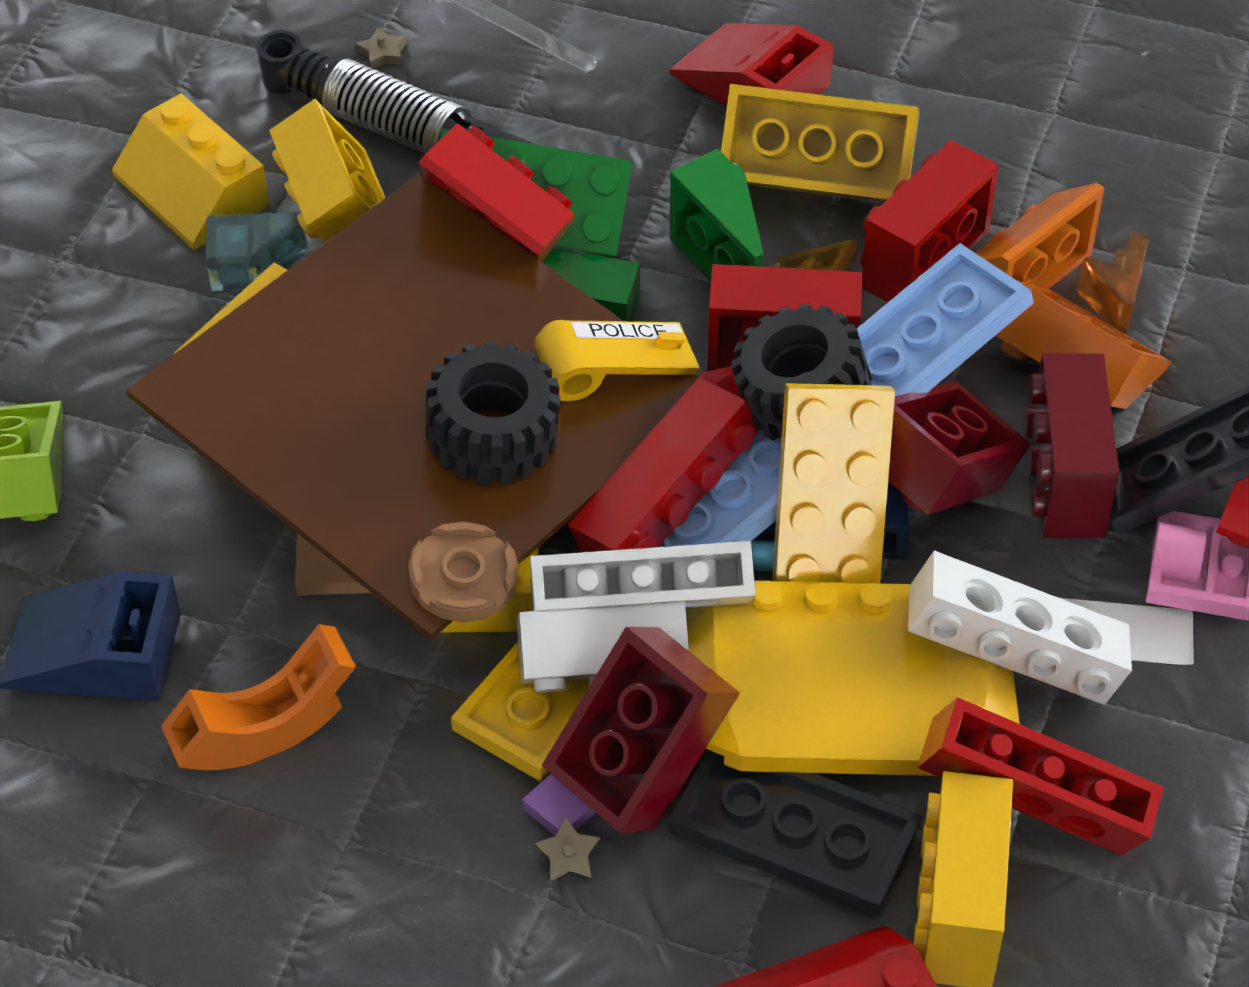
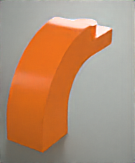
[161,624,356,770]

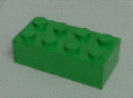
[440,128,633,259]

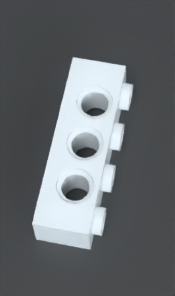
[529,541,755,611]
[908,551,1132,705]

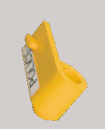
[534,320,700,402]

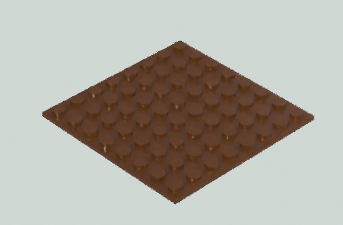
[126,174,706,640]

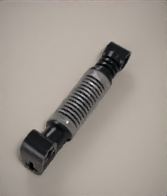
[257,30,537,154]

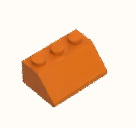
[976,183,1105,289]
[995,280,1171,409]

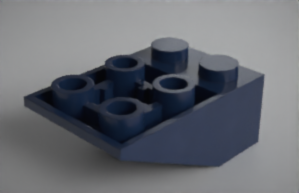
[0,571,181,701]

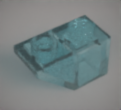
[206,212,308,291]

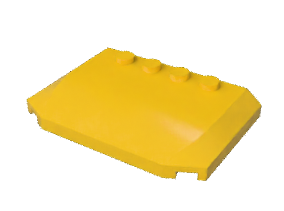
[685,581,1019,776]

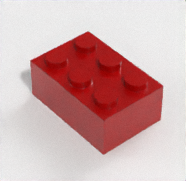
[860,140,999,302]
[707,264,862,371]

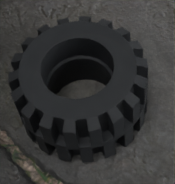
[732,304,872,441]
[425,342,560,485]

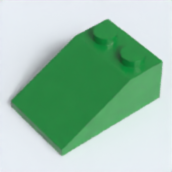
[669,148,764,282]

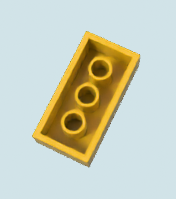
[721,84,919,202]

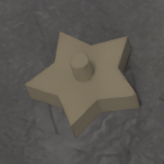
[355,27,407,69]
[534,816,600,882]

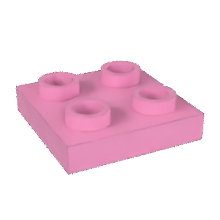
[1145,511,1249,621]

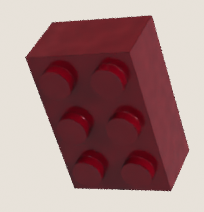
[1023,353,1119,538]
[888,381,1031,515]
[542,627,740,834]

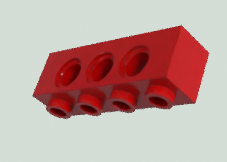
[917,697,1164,856]

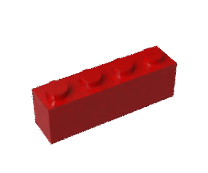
[568,378,758,553]

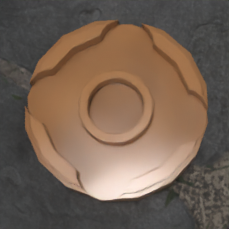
[408,521,518,623]

